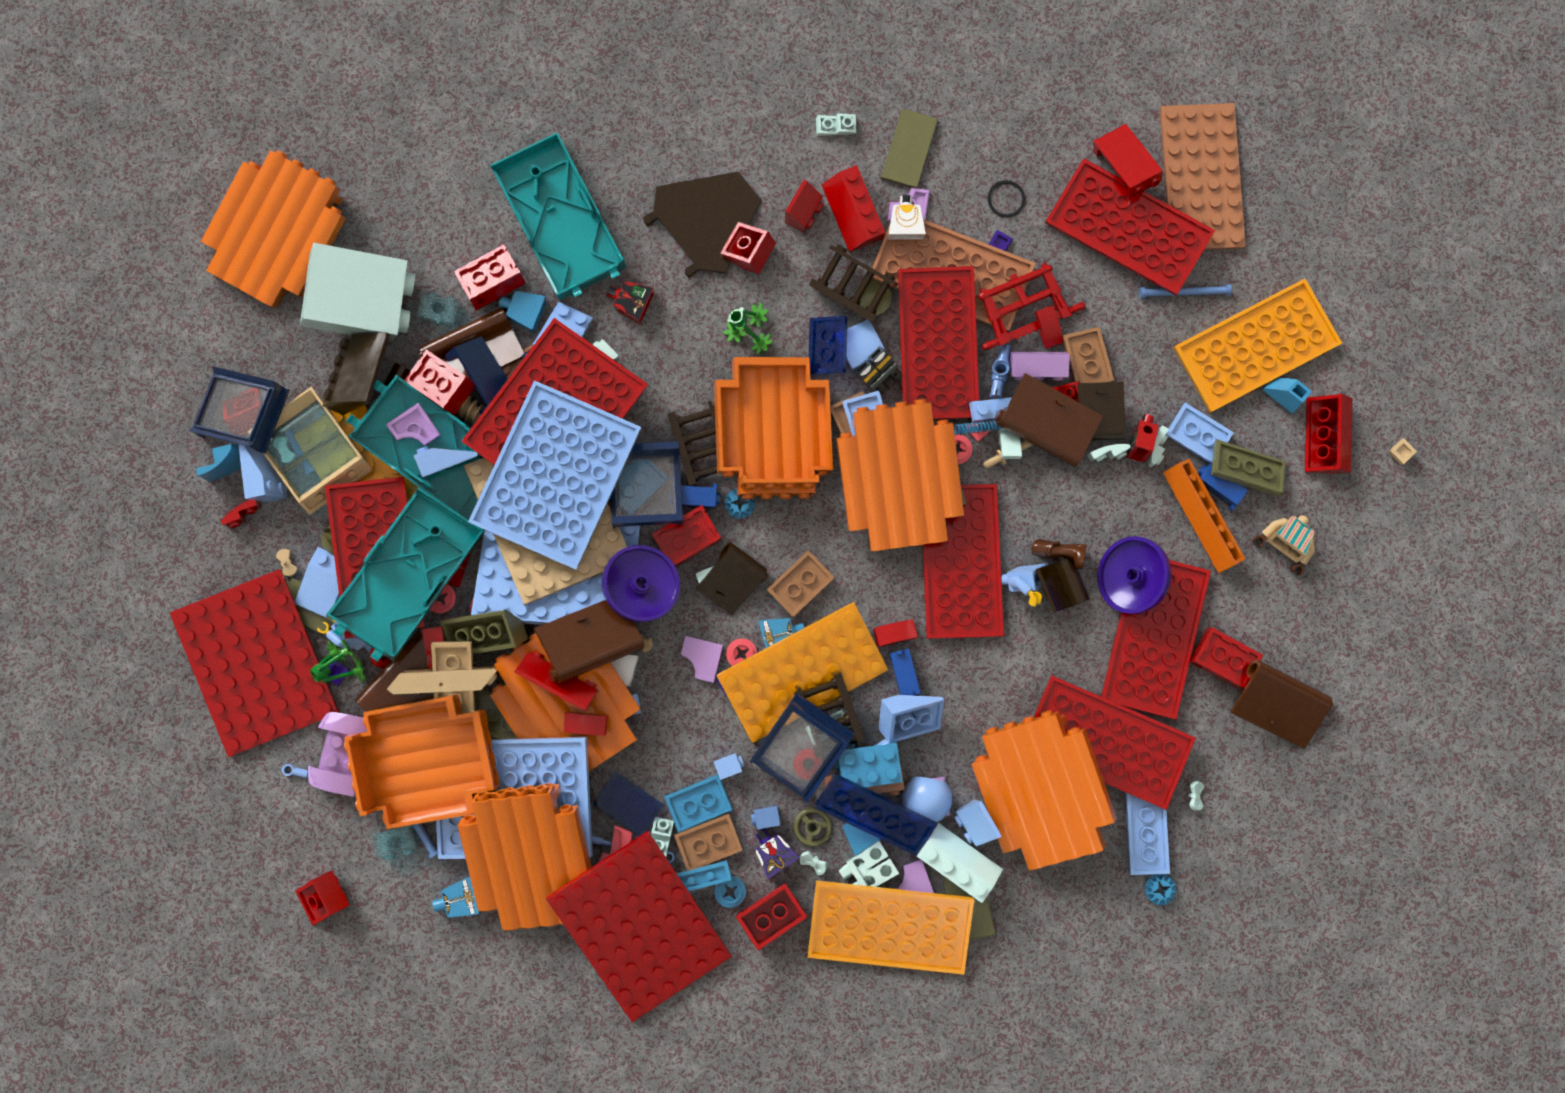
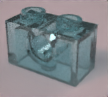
[417,293,462,328]
[372,825,419,860]

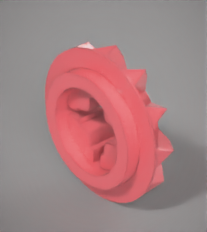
[954,434,972,464]
[430,585,457,614]
[726,639,757,666]

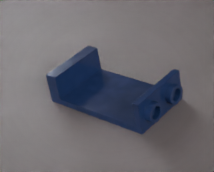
[445,336,508,414]

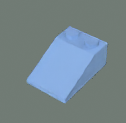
[238,444,287,502]
[414,446,478,477]
[295,547,339,618]
[879,695,944,744]
[954,800,1001,846]

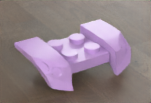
[308,712,367,797]

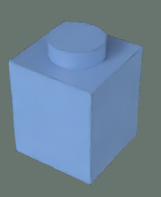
[751,805,780,830]

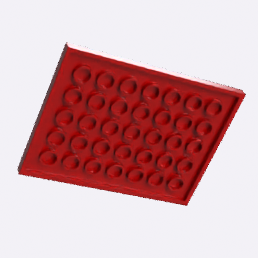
[462,318,648,465]
[169,569,340,757]
[546,831,732,1022]

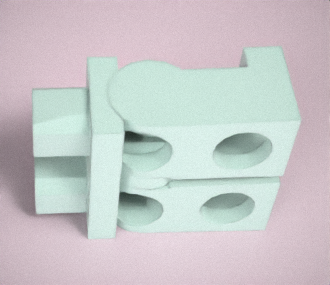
[839,841,899,887]

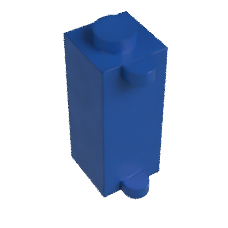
[1198,463,1248,511]
[669,483,720,509]
[889,649,921,696]

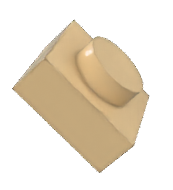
[1388,438,1417,465]

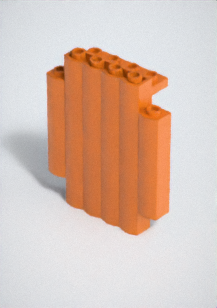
[201,150,346,309]
[714,357,833,500]
[836,399,964,551]
[490,633,641,771]
[344,694,500,829]
[972,710,1117,870]
[458,783,591,930]

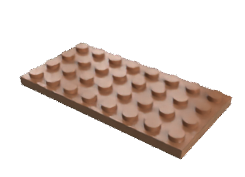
[1159,103,1246,250]
[872,219,1036,333]

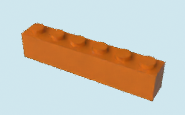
[1163,458,1245,573]

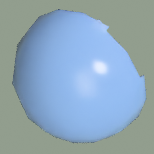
[902,776,952,824]

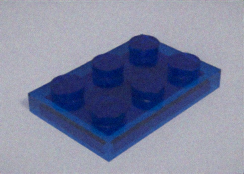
[808,315,848,375]
[594,771,664,836]

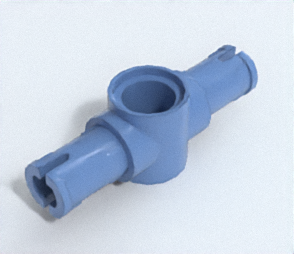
[990,344,1011,399]

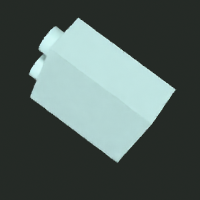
[300,243,415,342]

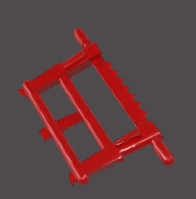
[978,262,1086,351]

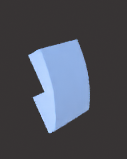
[835,319,885,370]

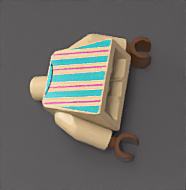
[1252,515,1315,576]

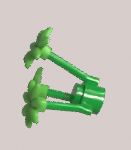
[723,303,773,355]
[310,640,366,684]

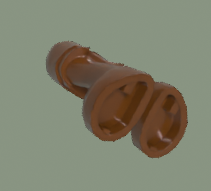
[1031,539,1087,569]

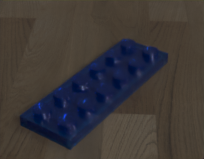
[815,773,937,856]

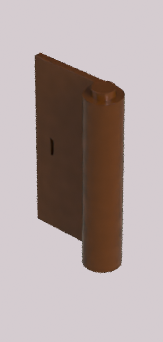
[417,307,524,381]
[995,373,1103,467]
[534,600,644,684]
[355,630,434,712]
[1230,659,1333,749]

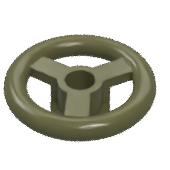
[793,807,832,847]

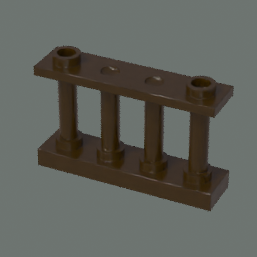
[809,244,899,323]
[667,401,717,486]
[793,670,867,762]

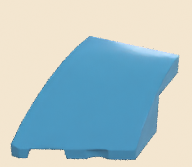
[196,444,241,482]

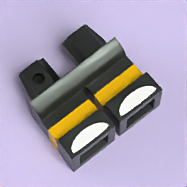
[854,346,902,394]

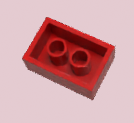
[736,882,807,951]

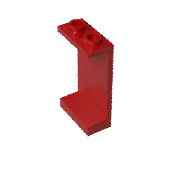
[1093,124,1163,199]

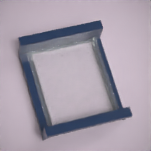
[189,366,290,454]
[612,441,683,528]
[749,693,855,803]

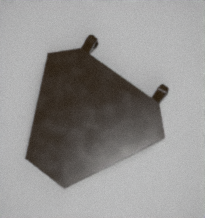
[643,172,761,278]

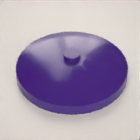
[1098,536,1171,614]
[602,545,680,623]

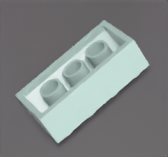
[916,823,1003,903]

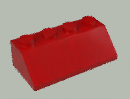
[821,165,885,253]
[1305,394,1353,474]
[514,651,599,711]

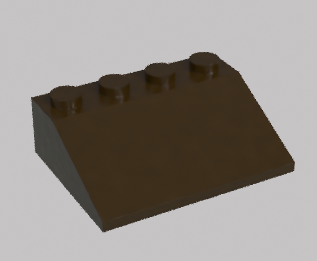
[322,332,390,415]

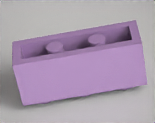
[1009,352,1070,381]

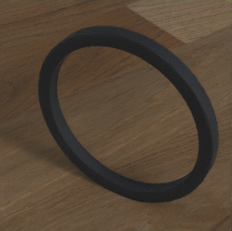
[988,180,1025,217]

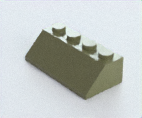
[440,609,528,654]

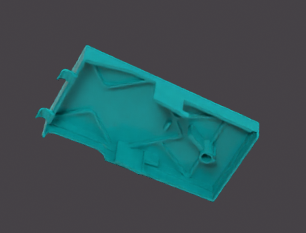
[490,132,626,301]
[346,375,483,520]
[326,487,484,662]

